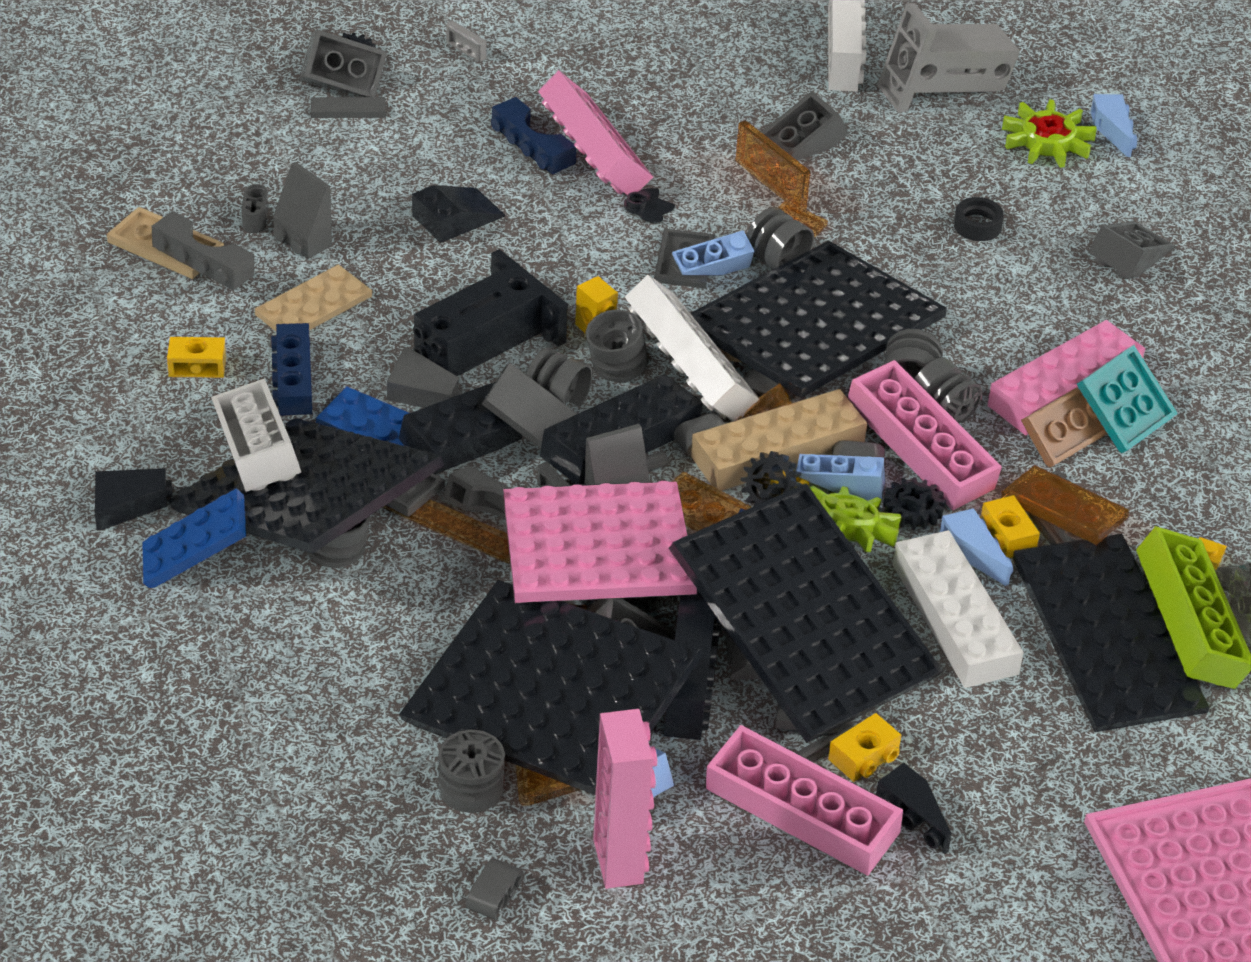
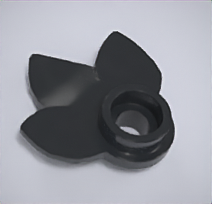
[624,188,675,223]

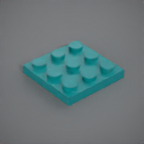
[1076,345,1178,453]

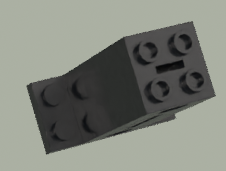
[413,249,568,376]

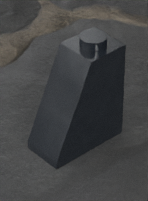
[94,468,173,530]

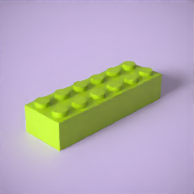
[1136,526,1251,689]

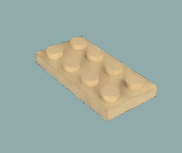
[107,207,224,279]
[255,264,372,331]

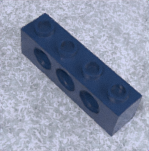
[271,323,313,416]

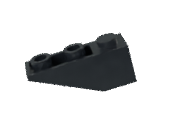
[876,762,952,854]

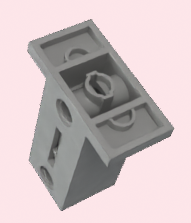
[877,3,1020,113]

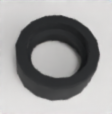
[954,197,1004,241]

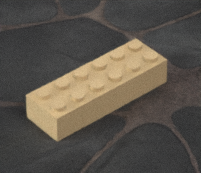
[691,389,867,492]

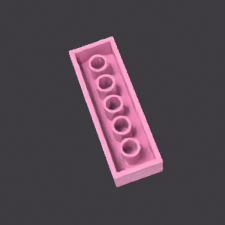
[538,70,653,195]
[988,320,1145,435]
[848,360,1002,511]
[593,709,657,889]
[706,725,903,876]

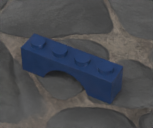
[491,97,577,175]

